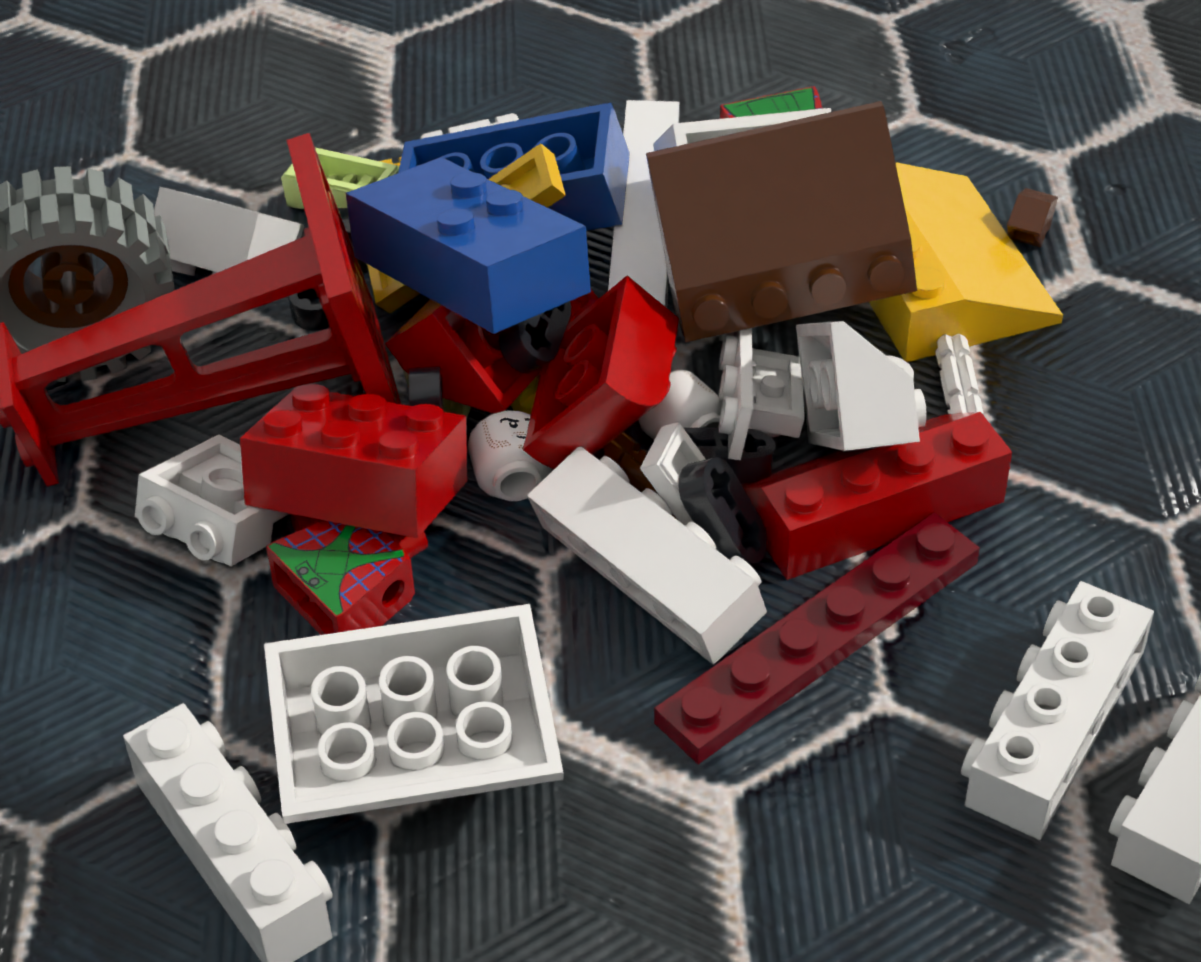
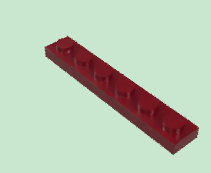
[654,512,980,765]

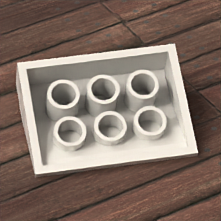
[264,604,564,824]

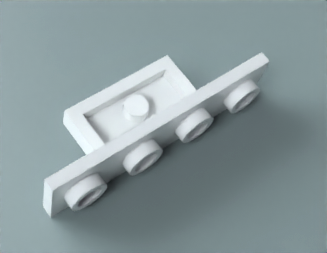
[719,328,805,460]

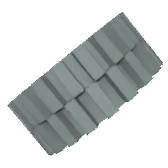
[0,166,175,382]

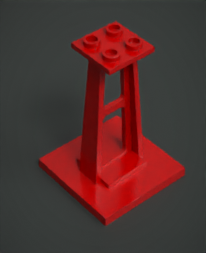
[0,133,402,487]

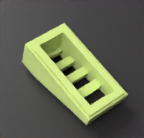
[281,148,400,209]

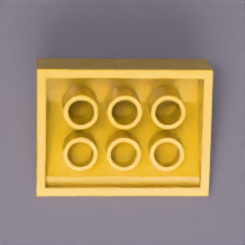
[869,162,1063,362]

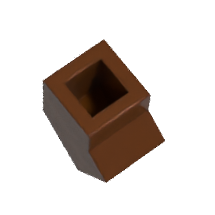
[1007,188,1058,248]

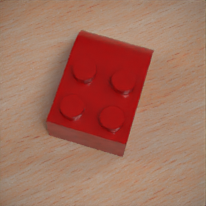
[523,275,679,469]

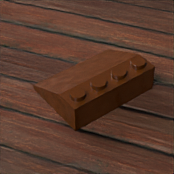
[646,101,917,343]

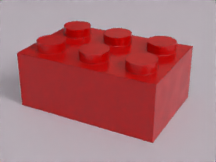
[240,384,467,538]

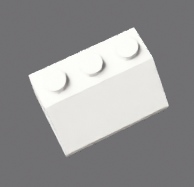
[796,321,926,451]

